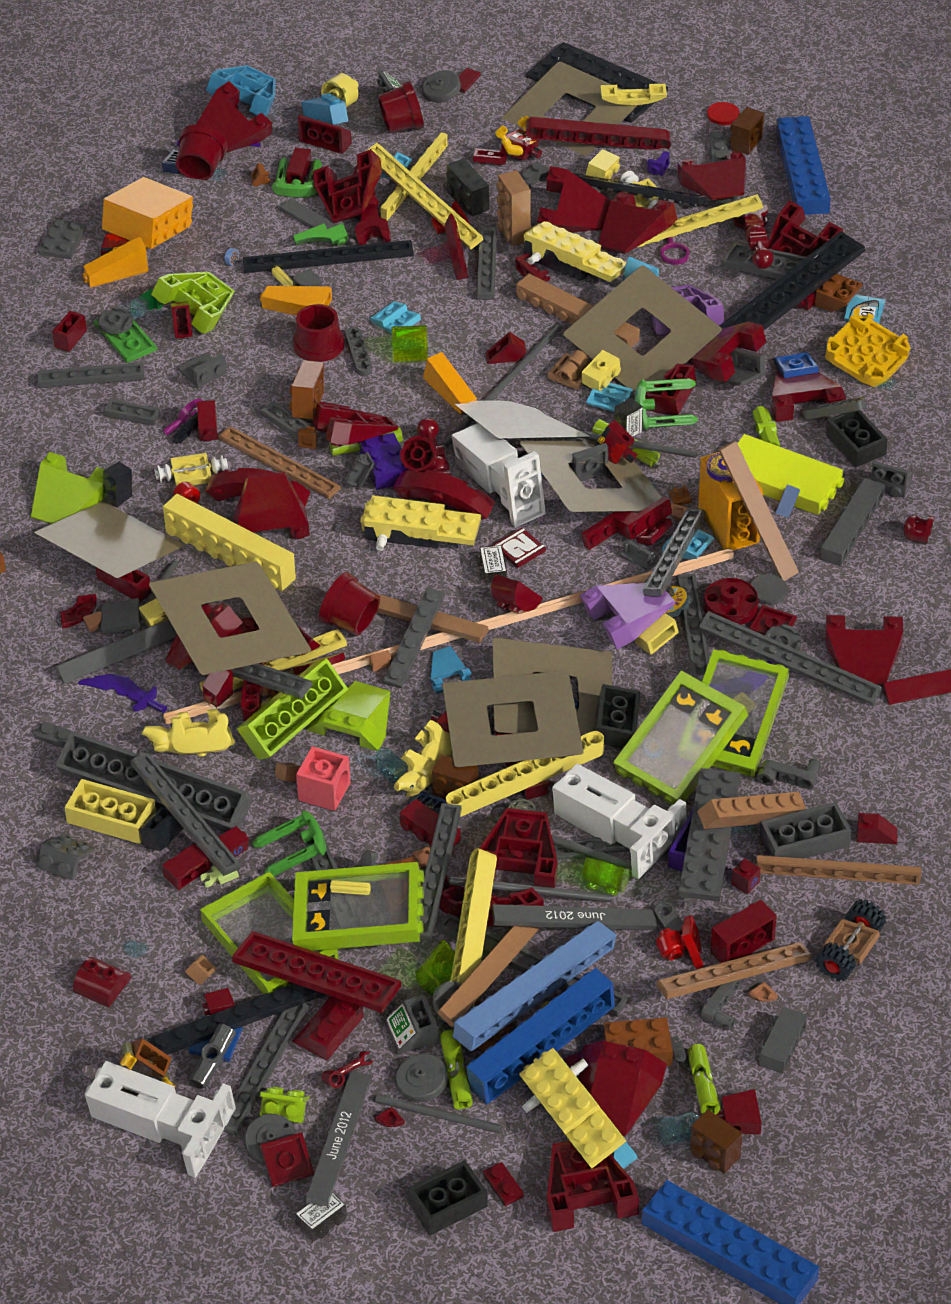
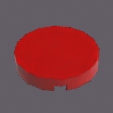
[707,102,740,126]

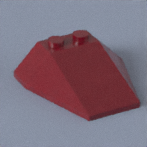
[579,1041,667,1137]

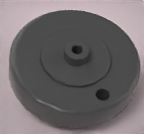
[422,70,461,103]
[396,1053,448,1102]
[245,1113,297,1165]

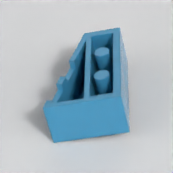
[301,93,348,125]

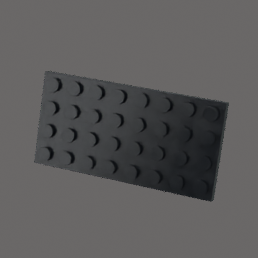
[526,42,668,123]

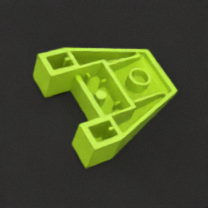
[151,272,235,334]
[31,452,105,524]

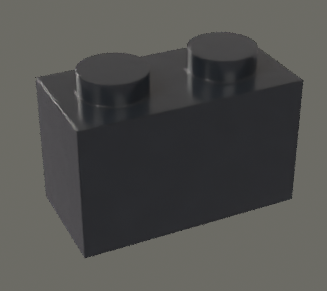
[103,461,132,508]
[139,805,184,851]

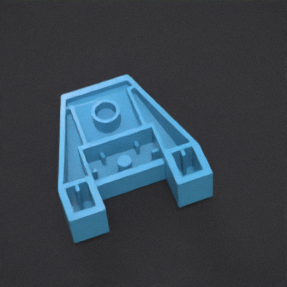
[206,65,275,116]

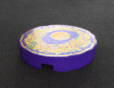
[707,453,733,482]

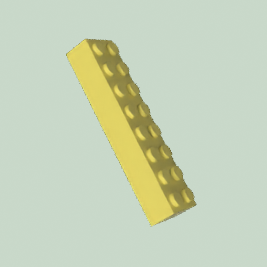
[163,494,296,591]

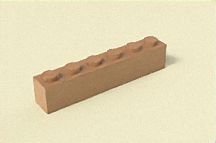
[697,792,806,829]

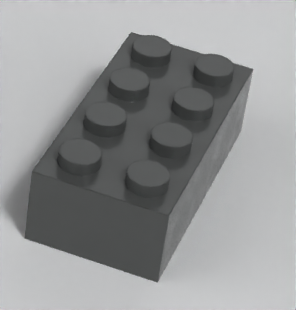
[760,802,851,859]

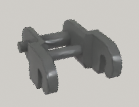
[671,1036,689,1068]

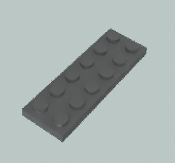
[721,242,807,279]

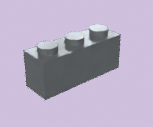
[757,1007,807,1074]

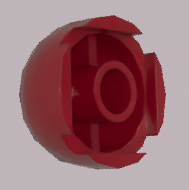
[400,436,438,472]

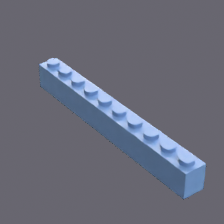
[453,921,616,1051]

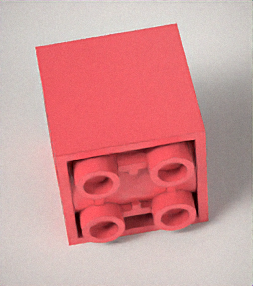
[296,746,351,811]

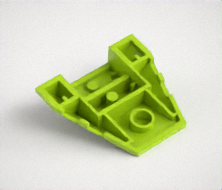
[306,681,390,751]

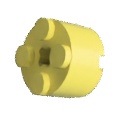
[321,73,359,107]

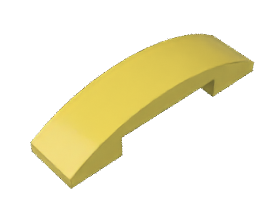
[601,84,667,105]

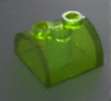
[392,325,428,362]
[582,857,632,896]
[416,940,455,996]

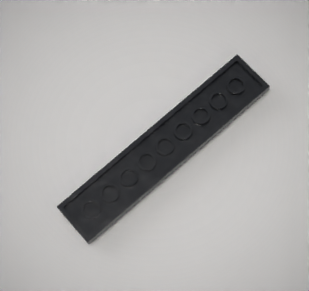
[720,231,866,349]

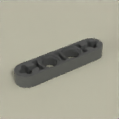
[346,327,372,376]
[802,397,867,420]

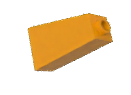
[82,237,149,288]
[260,286,332,315]
[423,352,477,414]

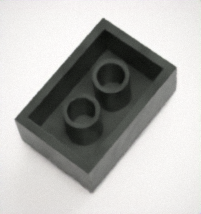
[446,158,489,217]
[826,410,888,467]
[594,684,641,748]
[407,1160,488,1235]

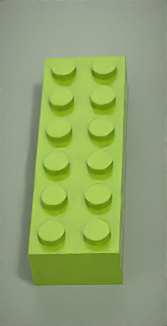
[237,658,348,760]

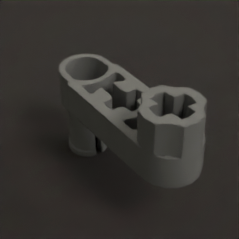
[756,759,821,790]
[701,979,741,1030]

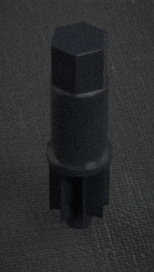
[173,412,198,444]

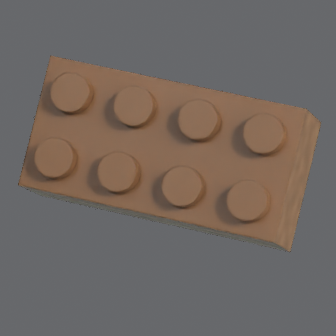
[496,170,531,246]

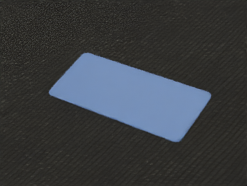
[776,485,800,518]

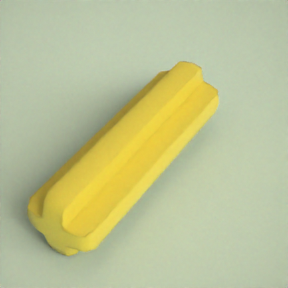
[272,266,293,286]
[330,880,371,895]

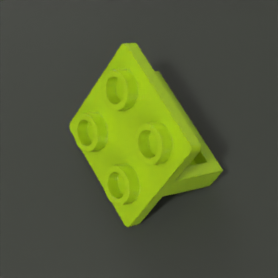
[260,1086,310,1123]

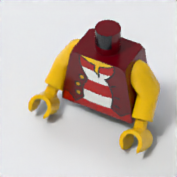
[495,116,542,160]

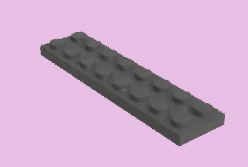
[679,768,740,902]

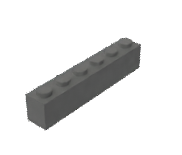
[819,478,885,566]

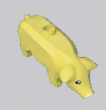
[141,709,235,757]
[394,720,453,797]

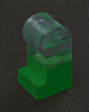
[130,289,163,319]

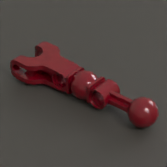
[353,165,391,245]
[733,204,774,269]
[416,418,461,512]

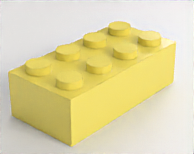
[64,779,156,844]

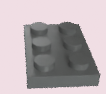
[38,219,87,259]

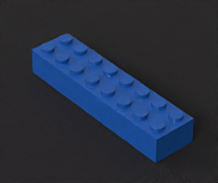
[776,116,831,215]
[467,968,615,1105]
[642,1180,819,1304]

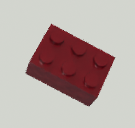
[710,899,777,963]

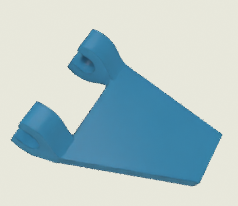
[431,646,471,694]

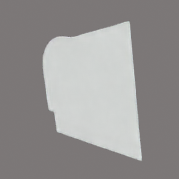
[455,401,589,438]

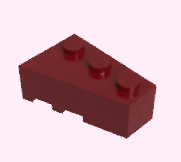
[645,363,697,415]

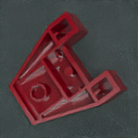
[196,81,272,153]
[313,149,382,223]
[677,151,747,200]
[537,166,611,233]
[598,192,678,254]
[768,200,844,257]
[687,322,766,383]
[771,371,847,422]
[313,403,399,447]
[233,472,310,539]
[165,602,243,670]
[825,615,904,687]
[479,808,558,888]
[547,1140,639,1232]

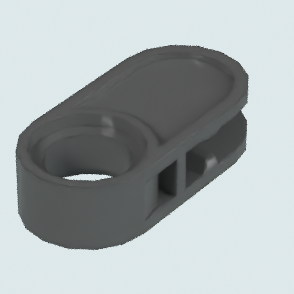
[654,902,684,934]

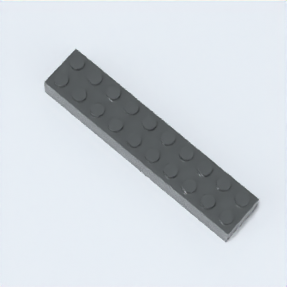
[55,731,253,832]

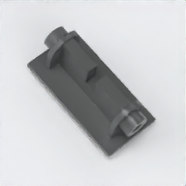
[345,452,374,490]
[619,540,659,571]

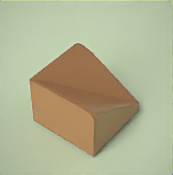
[275,762,301,782]
[185,955,217,985]

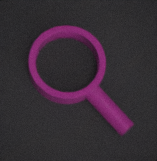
[660,237,689,265]
[163,398,203,435]

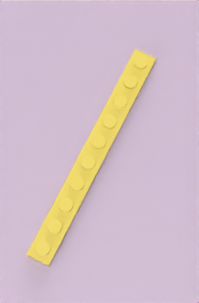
[368,143,483,250]

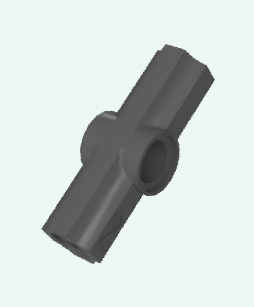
[189,1024,236,1089]

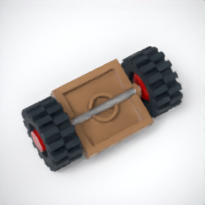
[815,899,886,982]

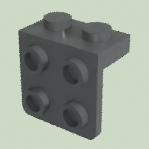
[726,348,765,386]
[179,353,227,388]
[37,834,95,880]

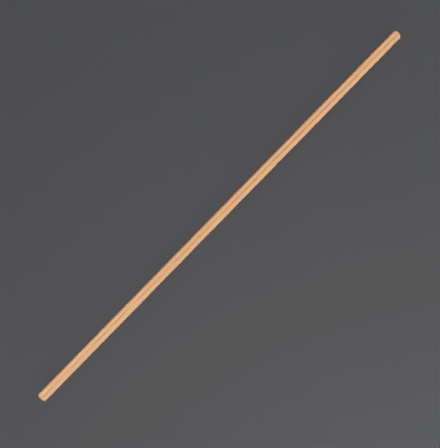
[163,548,734,724]

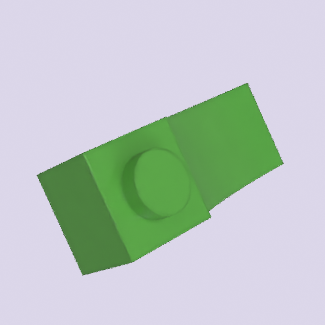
[293,223,349,246]

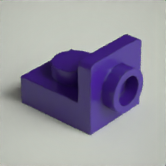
[647,151,670,176]

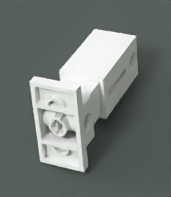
[452,423,546,528]
[552,764,687,879]
[85,1061,236,1178]

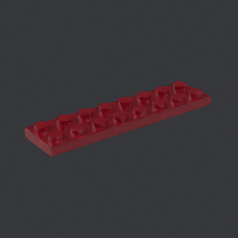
[232,931,401,1013]

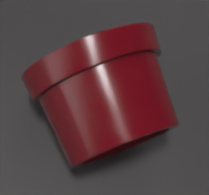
[378,81,424,133]
[175,124,228,180]
[293,304,345,362]
[319,572,380,636]

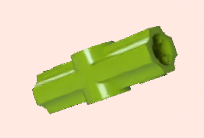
[752,406,780,447]

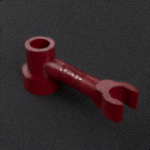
[321,1050,374,1088]

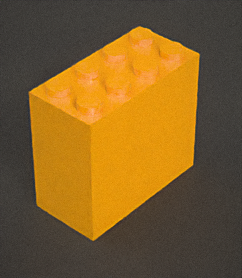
[102,177,193,249]
[698,452,763,551]

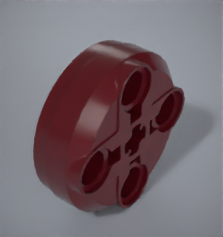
[703,578,759,625]

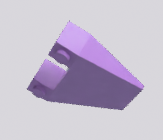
[652,284,724,336]
[580,583,676,650]

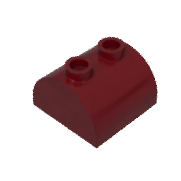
[491,574,543,614]
[73,957,131,1008]

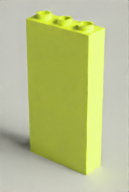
[737,434,844,515]

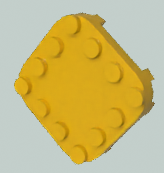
[825,313,911,387]

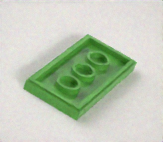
[93,320,157,363]

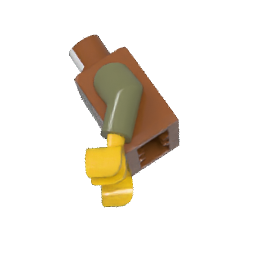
[119,1038,175,1087]

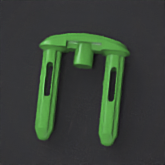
[272,158,322,197]
[635,378,698,431]
[252,810,327,876]

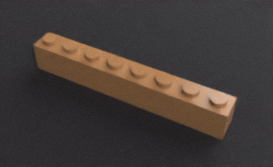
[516,274,640,348]

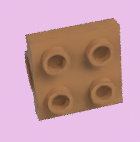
[548,350,591,390]

